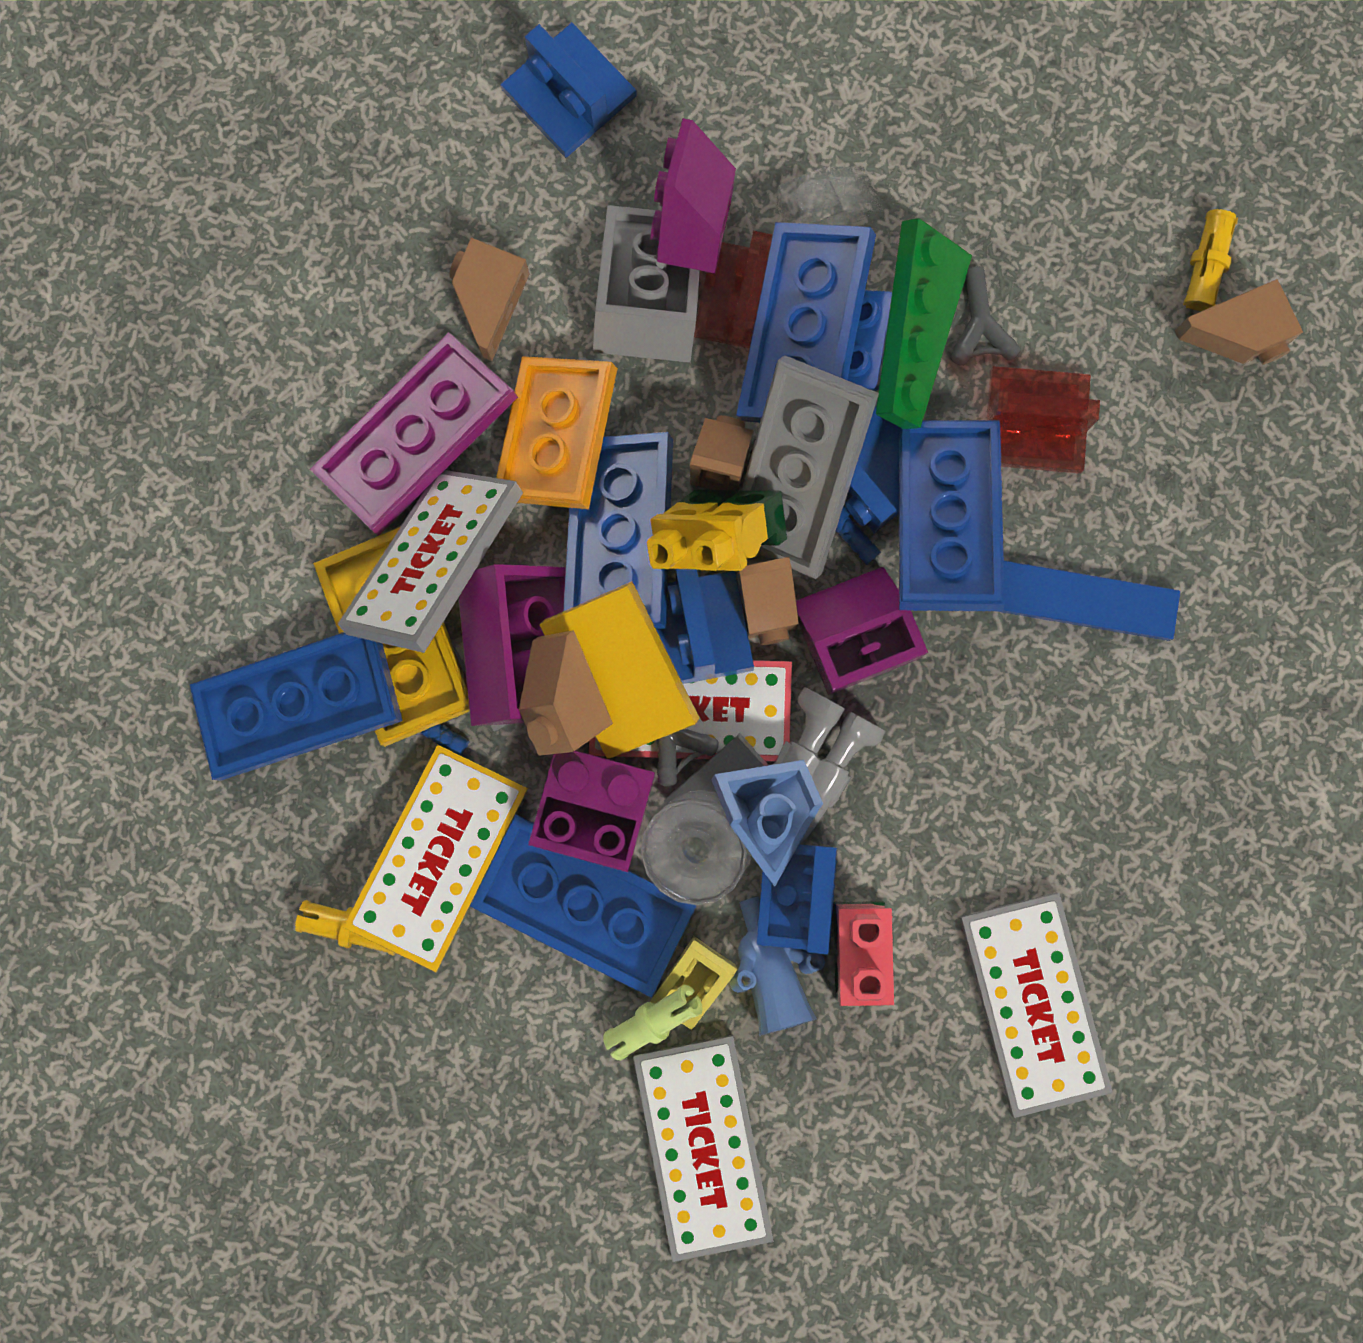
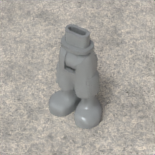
[746,687,886,851]

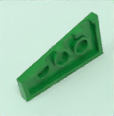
[876,218,972,429]

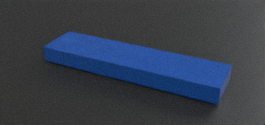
[996,561,1180,641]

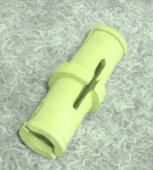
[603,984,702,1061]

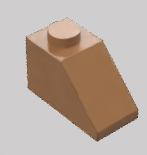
[450,238,530,361]
[1175,279,1303,365]
[690,415,754,494]
[736,557,799,645]
[519,630,613,755]

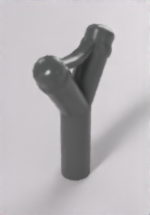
[951,266,1021,366]
[657,728,719,787]

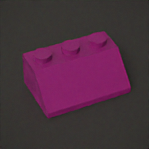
[459,564,566,726]

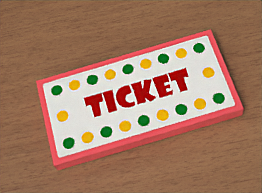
[589,660,792,761]

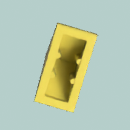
[650,936,737,1030]

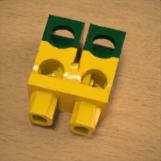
[647,490,787,571]

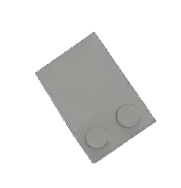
[593,205,700,363]

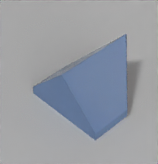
[711,760,823,887]

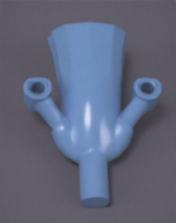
[730,897,825,1036]

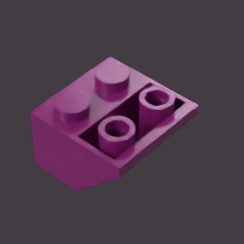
[650,118,736,273]
[796,566,928,695]
[528,751,656,872]

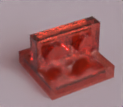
[694,230,773,349]
[987,366,1100,474]

